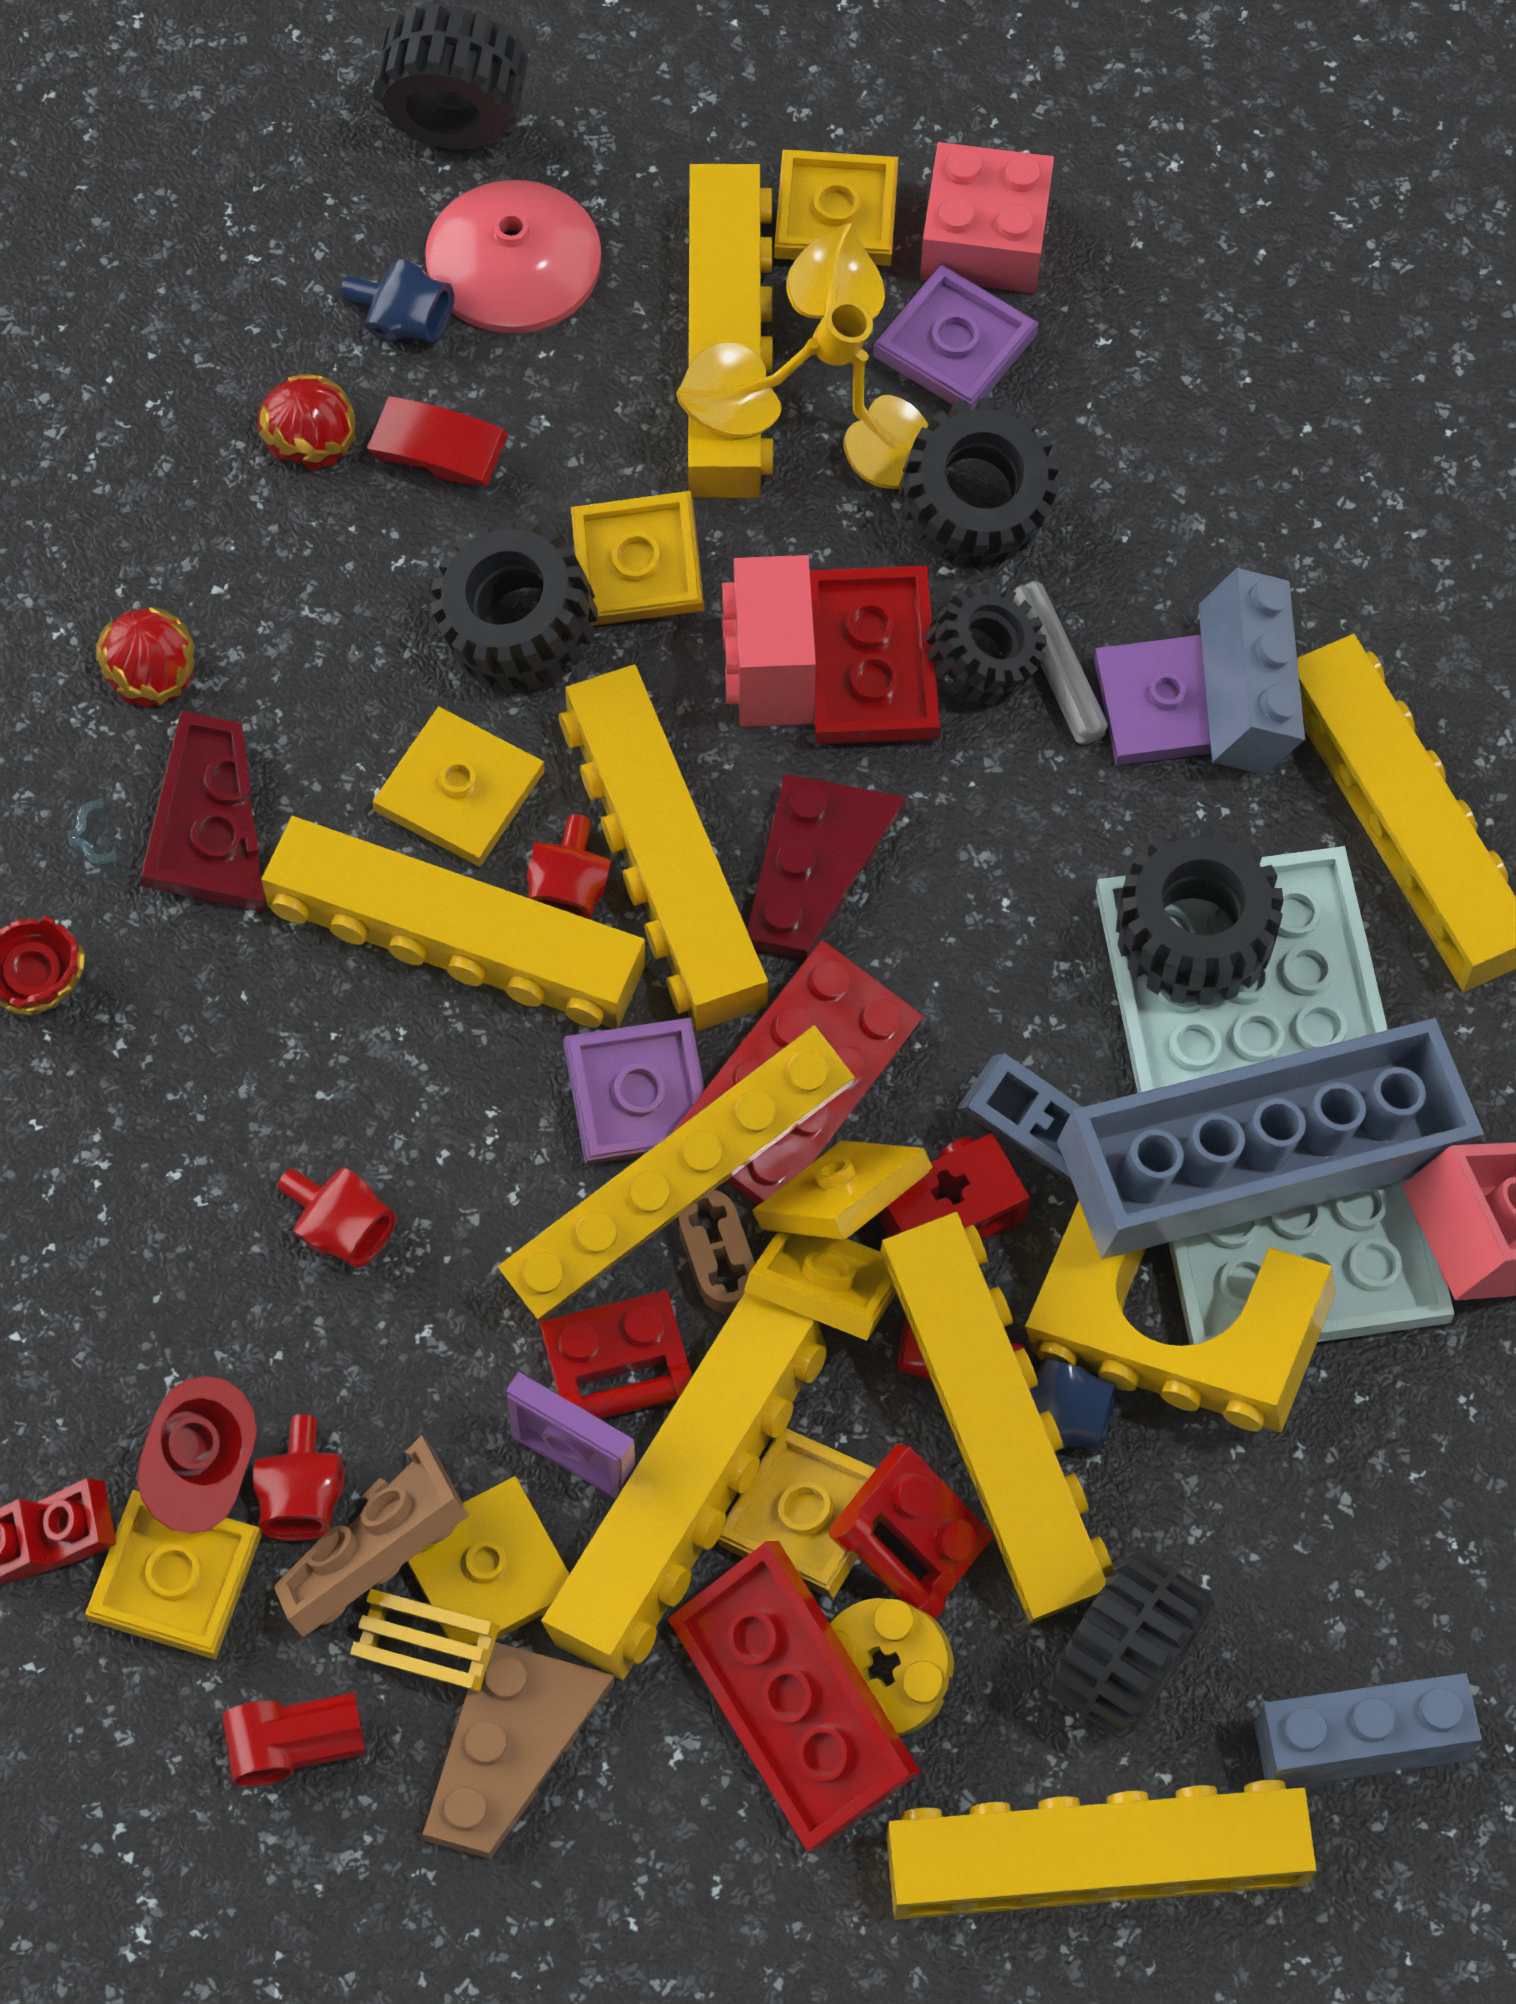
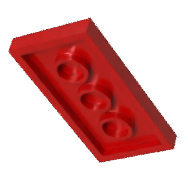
[672,940,924,1205]
[668,1541,921,1851]

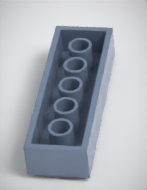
[1057,1018,1484,1260]

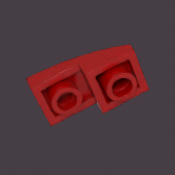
[367,396,508,487]
[0,1478,116,1585]

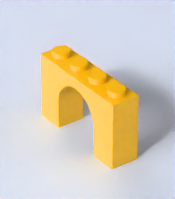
[1025,1201,1336,1433]

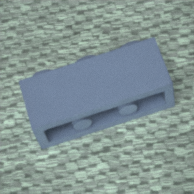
[1199,568,1305,775]
[1254,1673,1482,1788]

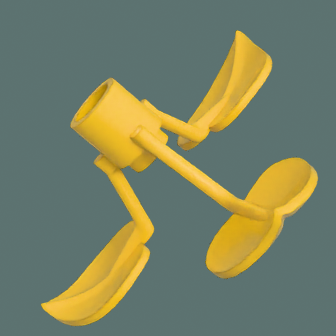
[676,223,929,489]

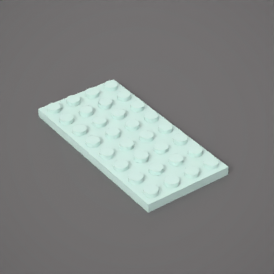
[1096,846,1454,1345]

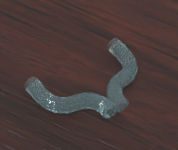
[67,798,118,864]

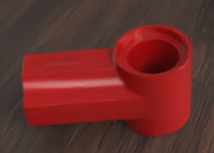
[222,1693,366,1787]

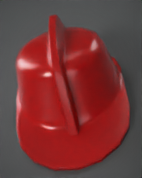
[137,1376,257,1534]

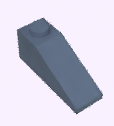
[957,1053,1082,1184]

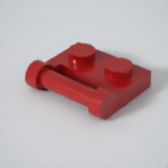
[540,1290,692,1419]
[829,1444,994,1620]

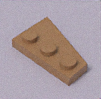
[274,1435,469,1637]
[423,1642,615,1859]

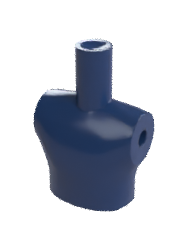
[341,259,455,342]
[1029,1358,1117,1451]

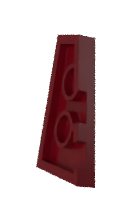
[140,710,265,912]
[747,773,906,961]

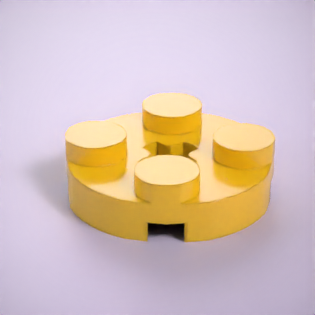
[830,1598,954,1736]

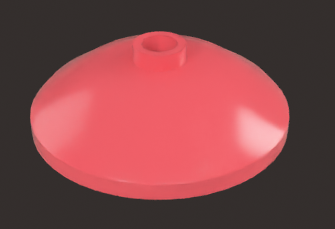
[425,180,601,333]

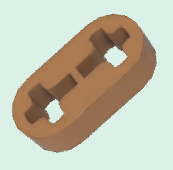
[678,1190,755,1314]

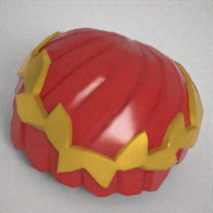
[258,374,356,470]
[96,607,195,708]
[0,916,85,1016]

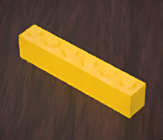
[688,164,773,498]
[1297,634,1516,993]
[559,664,768,1032]
[261,816,646,1029]
[497,1025,855,1321]
[880,1212,1114,1624]
[541,1292,826,1680]
[886,1780,1317,1920]

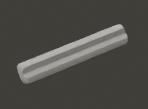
[1012,581,1108,745]

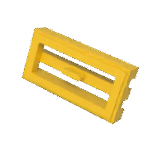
[350,1589,500,1692]

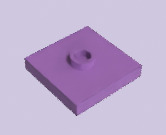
[873,264,1039,410]
[1094,635,1211,766]
[563,1018,705,1166]
[506,1372,636,1499]

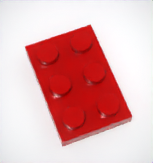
[810,566,940,744]

